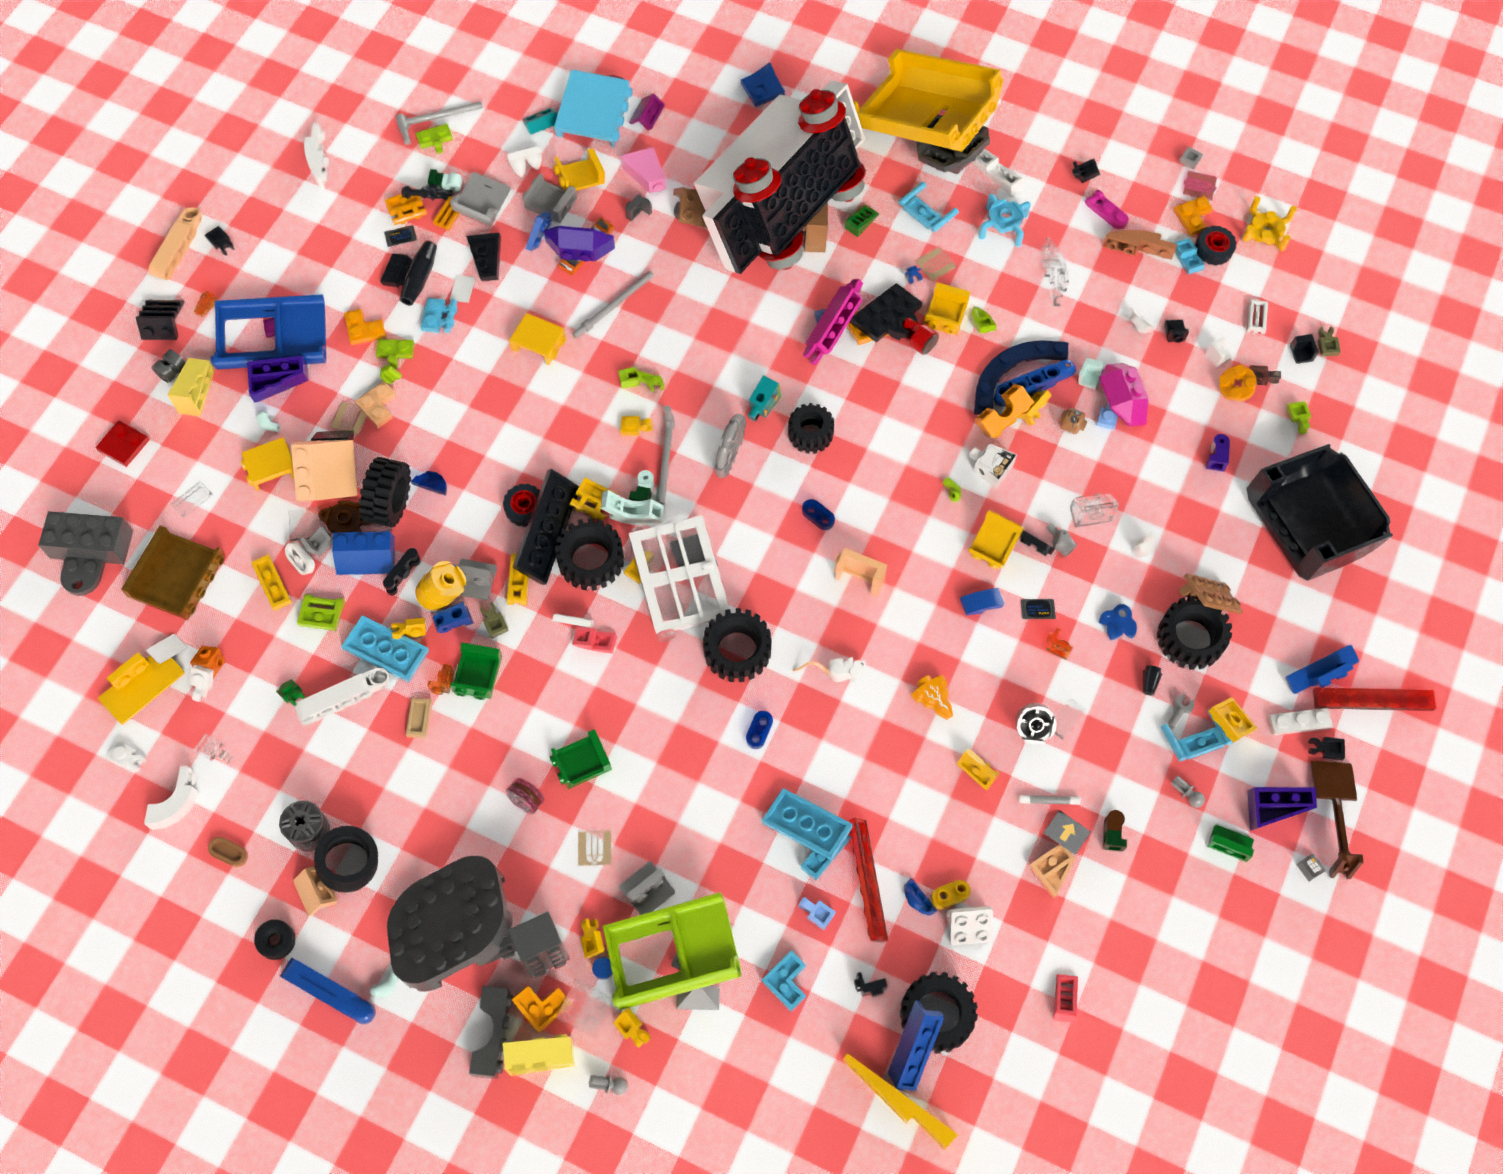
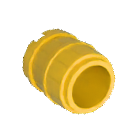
[415,561,466,611]

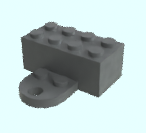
[38,511,133,596]
[475,911,570,978]

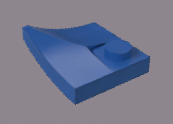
[741,62,785,107]

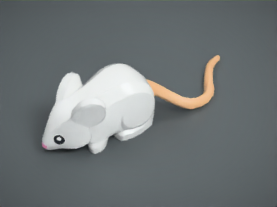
[793,657,866,683]

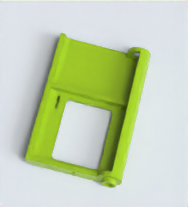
[603,892,742,1010]

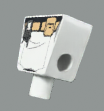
[969,444,1017,489]

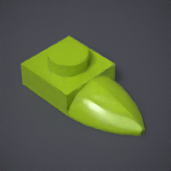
[972,307,997,334]

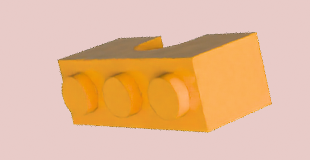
[974,384,1034,439]

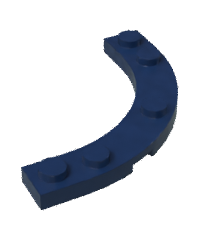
[974,340,1069,415]

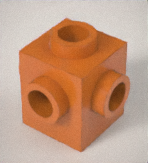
[190,645,226,678]

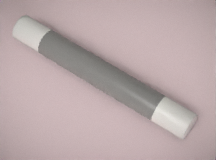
[1018,795,1081,805]

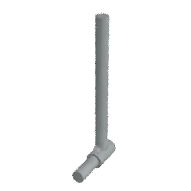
[396,101,483,145]
[658,405,675,505]

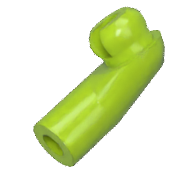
[942,477,961,502]

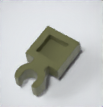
[1318,326,1341,357]
[480,602,509,639]

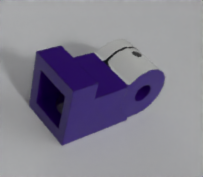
[1206,434,1230,472]

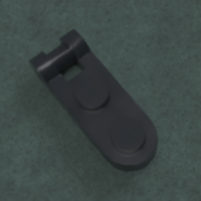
[1020,530,1055,556]

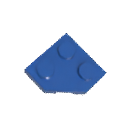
[525,212,552,252]

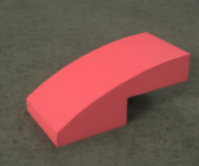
[572,627,617,654]

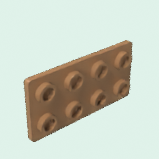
[1179,573,1243,614]

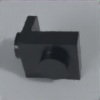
[1072,158,1101,183]
[853,972,888,997]

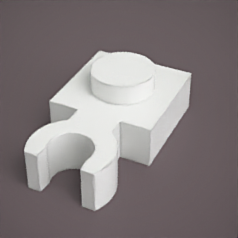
[107,740,146,772]

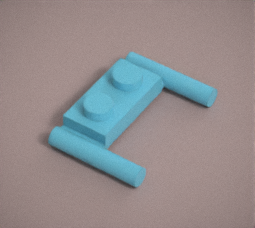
[898,181,959,233]
[1160,708,1233,762]

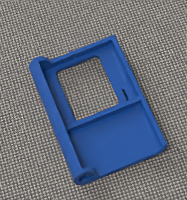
[211,294,327,370]

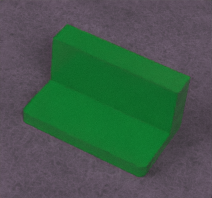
[1207,824,1254,862]

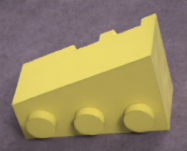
[168,358,215,416]
[503,1034,575,1076]

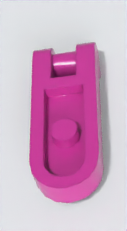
[1085,190,1129,230]

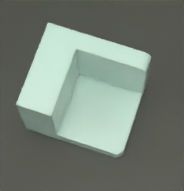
[1078,357,1104,389]

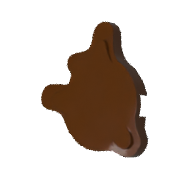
[318,500,370,533]

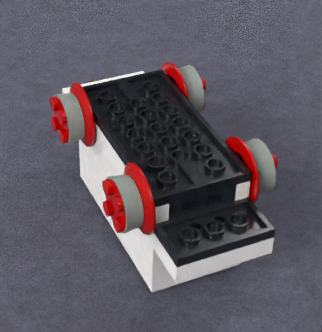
[694,80,866,274]

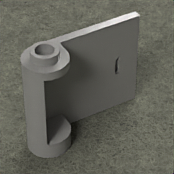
[450,171,511,226]

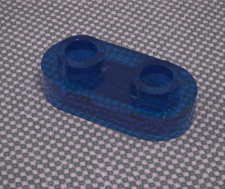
[802,499,835,530]
[746,711,773,749]

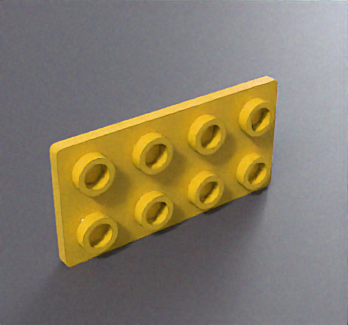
[98,652,185,725]

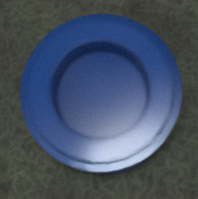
[592,957,613,980]

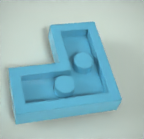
[761,950,806,1012]

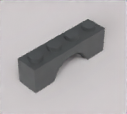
[469,986,513,1079]

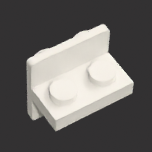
[947,906,993,945]

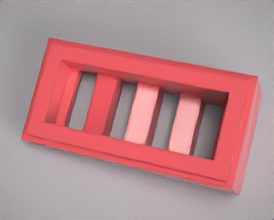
[1053,974,1078,1023]

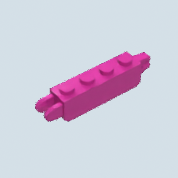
[802,279,863,365]

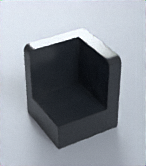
[1290,334,1319,364]

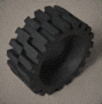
[359,457,411,528]
[555,518,624,591]
[1157,596,1232,670]
[703,608,772,682]
[900,972,978,1054]

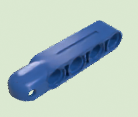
[994,360,1076,407]
[280,957,376,1024]

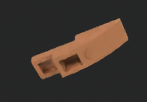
[1103,230,1177,260]

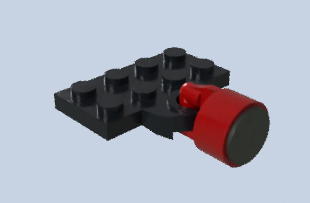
[850,283,939,355]

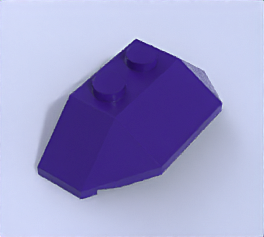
[544,226,615,262]

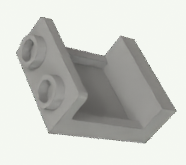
[522,174,577,223]

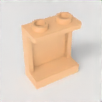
[834,548,888,597]

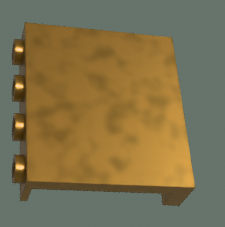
[121,525,225,620]

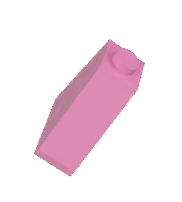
[621,147,666,193]

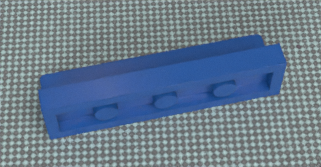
[888,1000,944,1091]

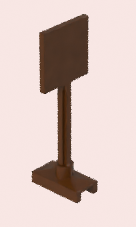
[1311,761,1364,879]

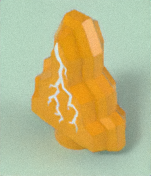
[910,675,953,720]

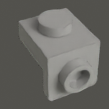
[300,526,333,556]

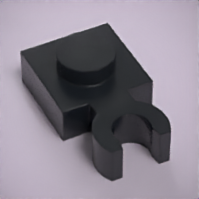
[204,226,235,255]
[1308,737,1345,760]

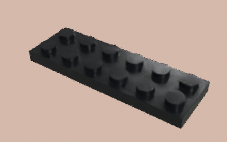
[512,468,579,585]

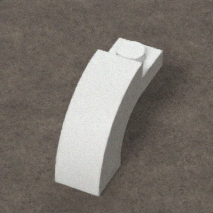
[144,766,199,829]

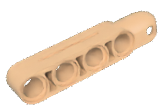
[148,207,202,280]

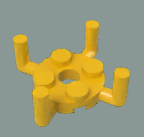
[1242,196,1297,251]

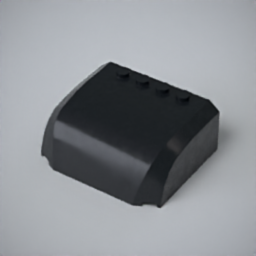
[1246,444,1393,581]

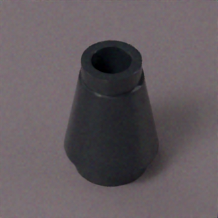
[1142,665,1163,696]

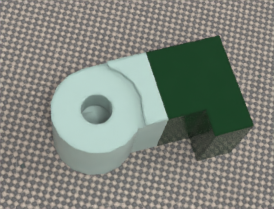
[428,169,463,193]
[629,470,654,501]

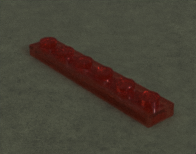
[1313,687,1437,711]
[849,817,889,943]

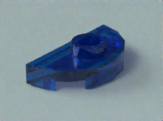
[411,471,448,496]

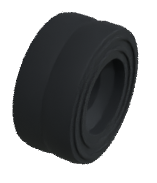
[254,919,295,960]

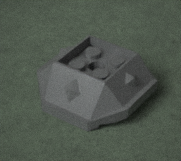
[916,115,990,175]

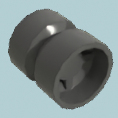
[151,349,186,383]

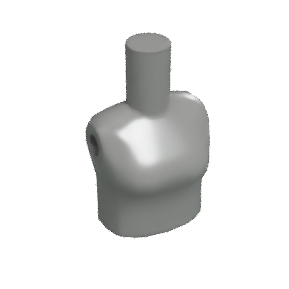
[1046,523,1077,557]

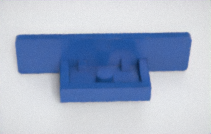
[1285,645,1359,694]

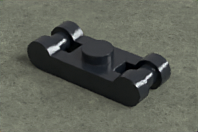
[383,548,421,596]

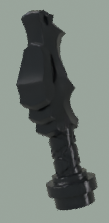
[401,184,452,201]

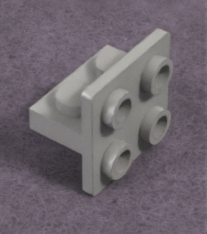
[453,559,497,601]
[619,861,676,915]

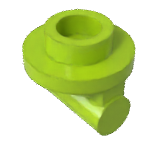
[380,364,402,384]

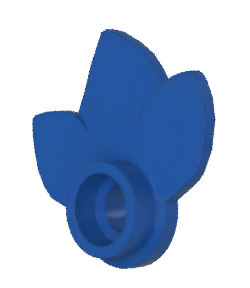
[1098,604,1137,640]

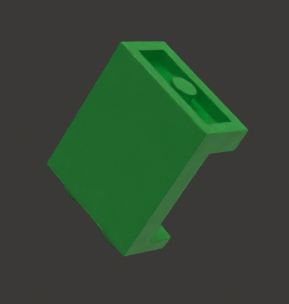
[450,642,503,700]
[549,729,612,789]

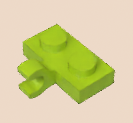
[416,123,453,154]
[376,339,415,369]

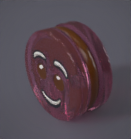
[505,777,545,814]

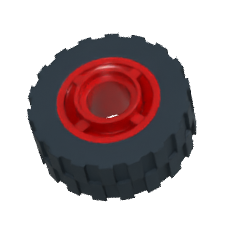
[1195,226,1237,266]
[503,483,540,527]

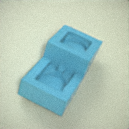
[1174,238,1205,275]

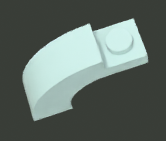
[601,490,664,525]

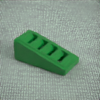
[844,204,879,237]

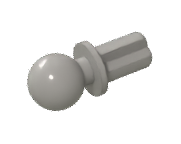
[1171,776,1205,808]
[588,1075,628,1095]

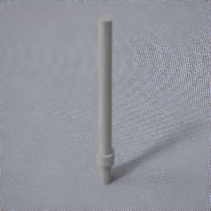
[572,271,654,339]

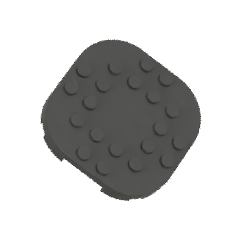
[387,856,512,992]

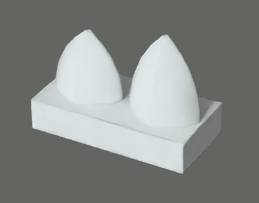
[507,145,542,177]

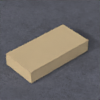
[406,698,432,738]

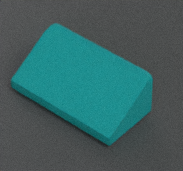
[522,107,558,135]

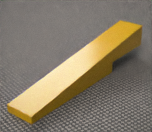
[843,1054,958,1150]

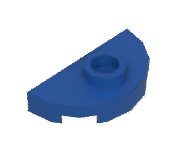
[904,878,937,916]

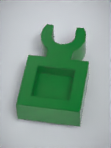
[276,679,305,706]

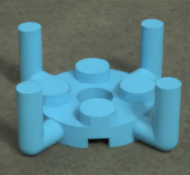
[979,194,1031,247]

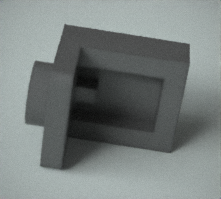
[625,195,652,222]

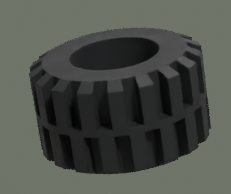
[788,403,835,454]

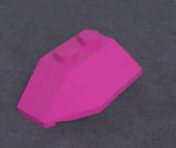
[1099,363,1149,427]

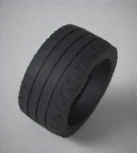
[314,826,378,893]

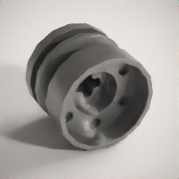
[279,801,331,851]

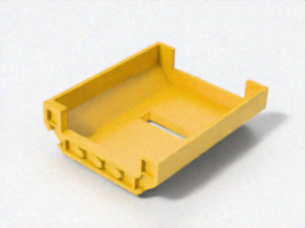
[853,49,1003,152]

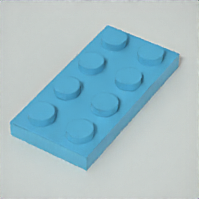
[341,615,429,683]
[761,788,853,861]

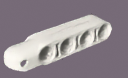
[294,668,390,725]

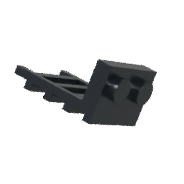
[136,300,184,340]

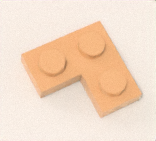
[355,381,396,429]

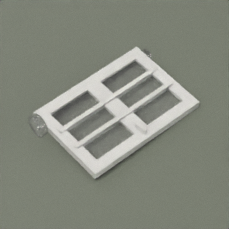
[629,515,729,642]

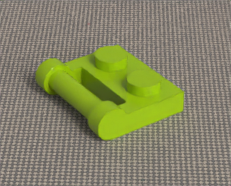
[297,594,345,631]

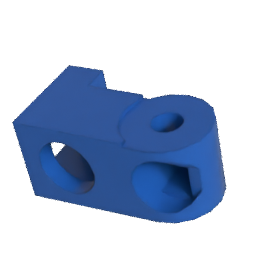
[432,602,473,633]

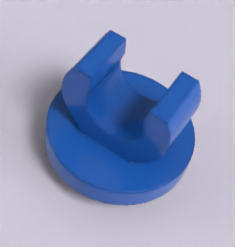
[904,265,922,284]

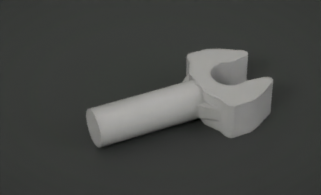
[1168,694,1194,729]

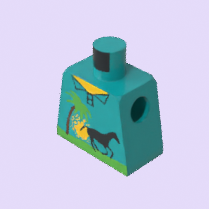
[747,375,781,422]

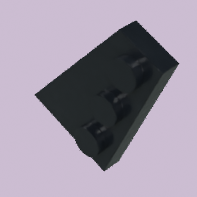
[466,232,501,282]

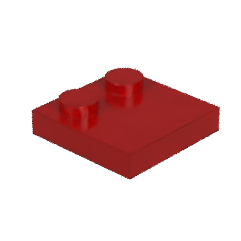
[95,420,150,468]

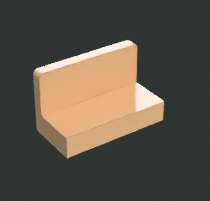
[293,866,338,916]

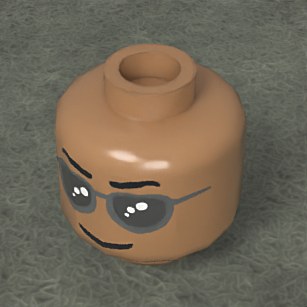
[1059,408,1088,434]

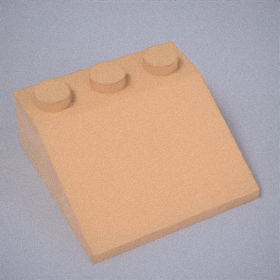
[291,440,358,501]

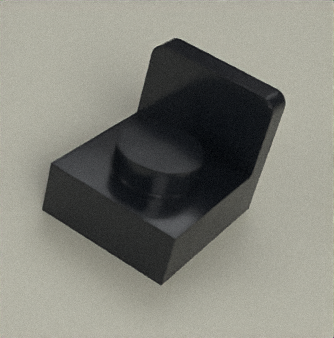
[1164,319,1189,343]

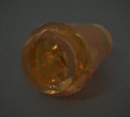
[193,290,218,318]

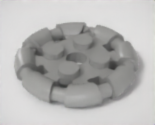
[714,413,746,478]

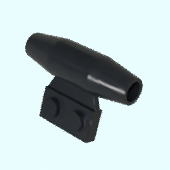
[380,241,437,306]

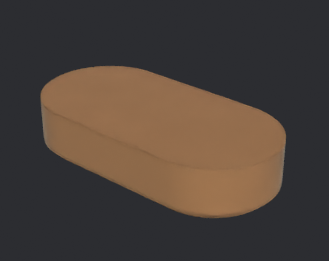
[208,837,248,868]

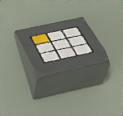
[1296,854,1326,882]

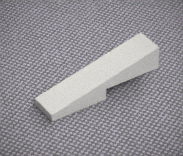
[971,149,1023,197]

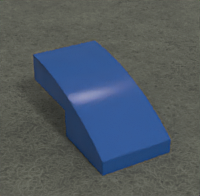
[960,588,1005,616]

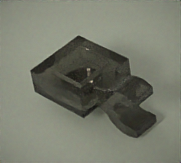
[1249,365,1281,385]

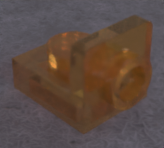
[1045,627,1074,661]
[427,664,454,695]

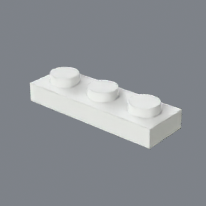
[1268,708,1333,736]

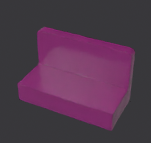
[629,93,665,131]

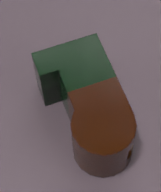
[1103,810,1127,852]

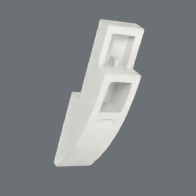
[304,123,329,189]

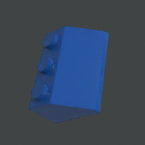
[332,531,395,575]

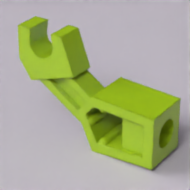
[618,367,665,392]

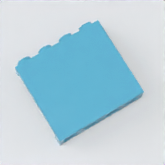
[554,69,633,147]

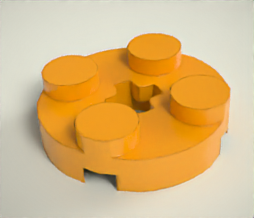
[1219,364,1257,402]

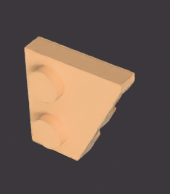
[1029,844,1075,899]

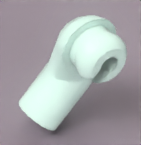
[256,411,280,432]
[370,971,398,998]

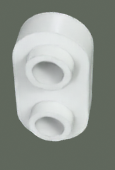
[285,542,315,575]

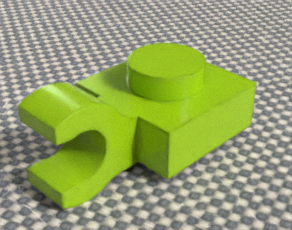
[1286,401,1311,435]

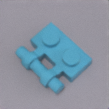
[421,298,458,333]

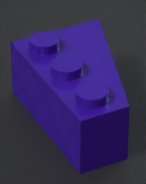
[247,356,309,403]
[1247,787,1317,831]

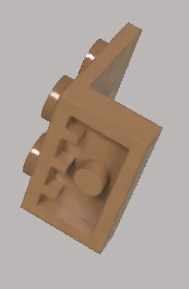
[673,187,707,228]

